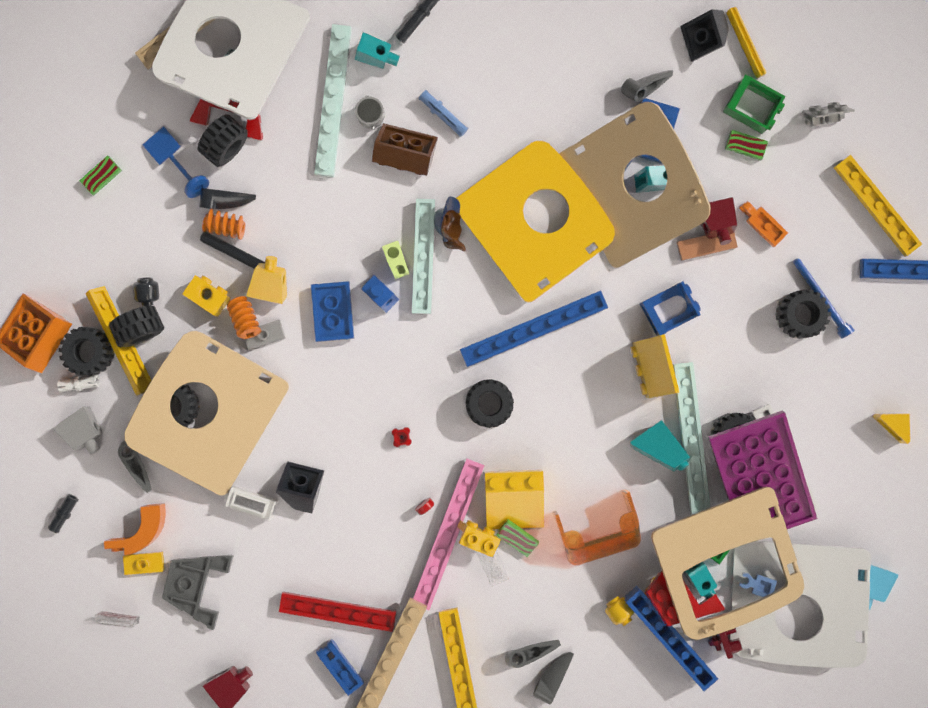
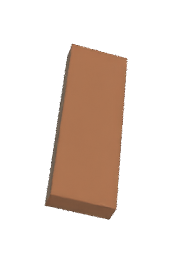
[677,233,738,261]

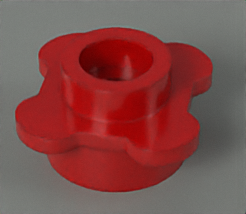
[392,427,412,447]

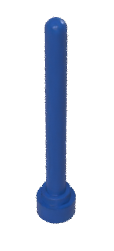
[794,258,855,339]

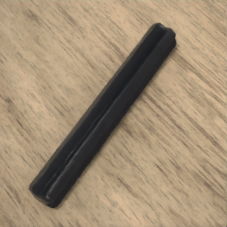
[200,232,265,269]

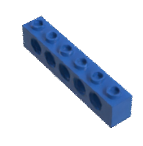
[624,585,718,692]

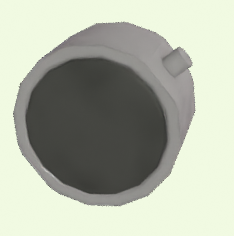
[355,96,385,130]

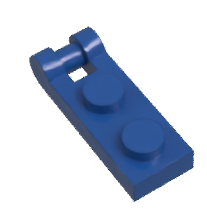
[316,639,364,696]

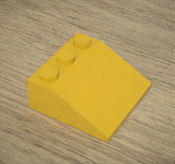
[630,334,680,398]
[484,469,544,529]

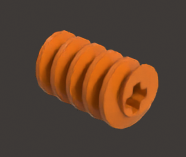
[202,209,246,240]
[227,296,262,339]

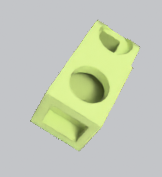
[382,241,409,279]

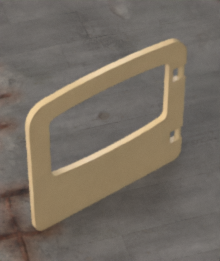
[651,487,804,640]

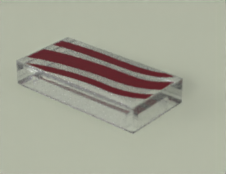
[94,611,140,628]

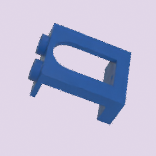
[639,281,701,336]

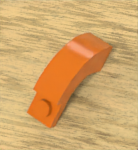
[104,503,166,555]

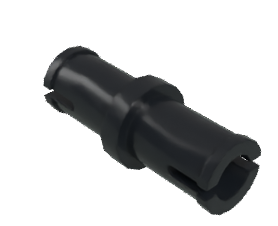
[48,494,79,533]

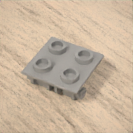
[802,102,855,127]

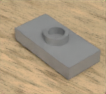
[245,320,286,350]

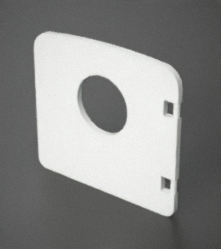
[152,0,310,120]
[730,541,871,668]

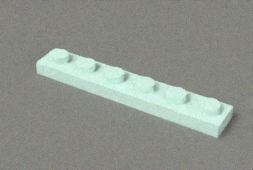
[412,199,435,314]

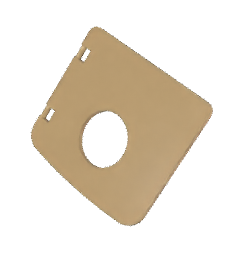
[559,102,711,268]
[125,331,289,495]

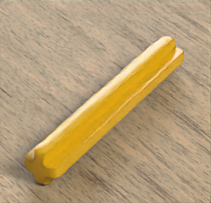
[726,7,766,78]

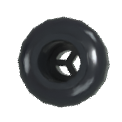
[133,277,160,306]

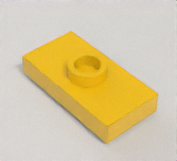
[123,551,165,575]

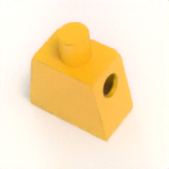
[246,256,287,304]

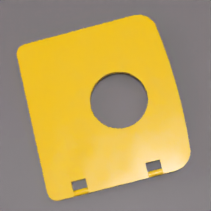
[456,141,615,303]

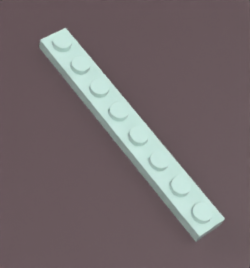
[314,24,352,177]
[673,362,711,515]

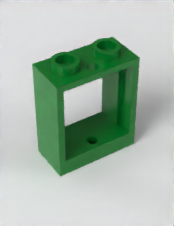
[723,74,786,134]

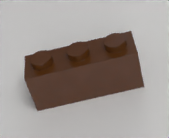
[372,123,438,176]

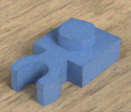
[739,572,777,597]

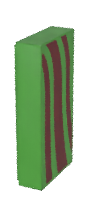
[725,130,768,161]
[79,155,122,196]
[496,519,539,557]

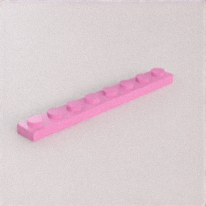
[413,458,485,610]

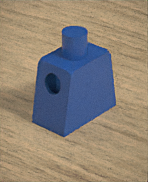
[360,275,400,313]

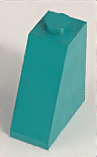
[630,420,690,472]

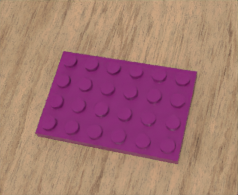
[708,410,818,529]

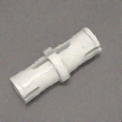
[57,375,100,392]

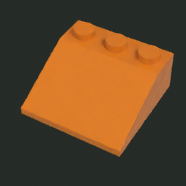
[0,293,72,373]

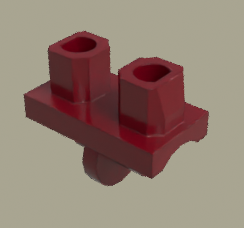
[707,628,743,659]

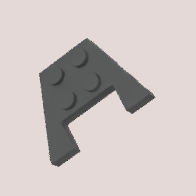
[162,555,234,630]

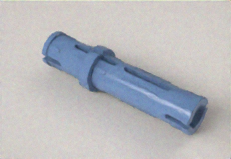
[418,90,469,137]

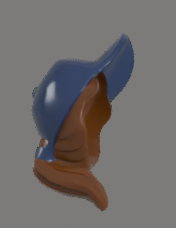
[434,196,466,251]

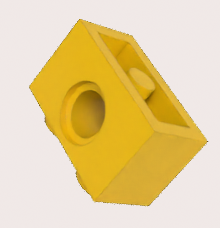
[182,275,231,317]

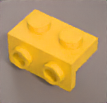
[457,520,501,557]

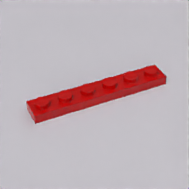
[279,592,397,632]

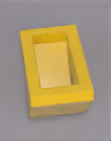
[872,413,910,444]

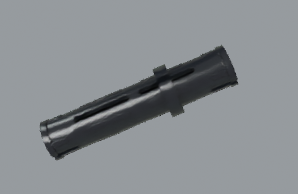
[395,0,440,44]

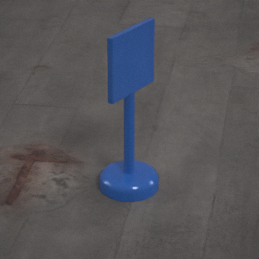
[142,126,210,198]

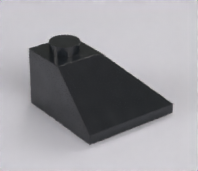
[680,9,729,62]
[276,461,324,514]

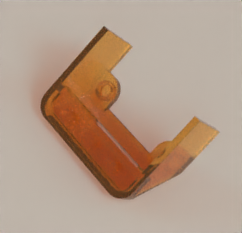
[552,489,641,565]

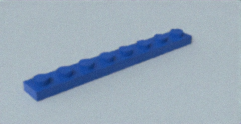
[460,291,608,367]

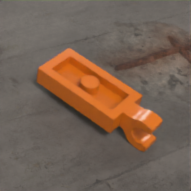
[739,201,788,247]

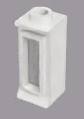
[224,486,278,520]

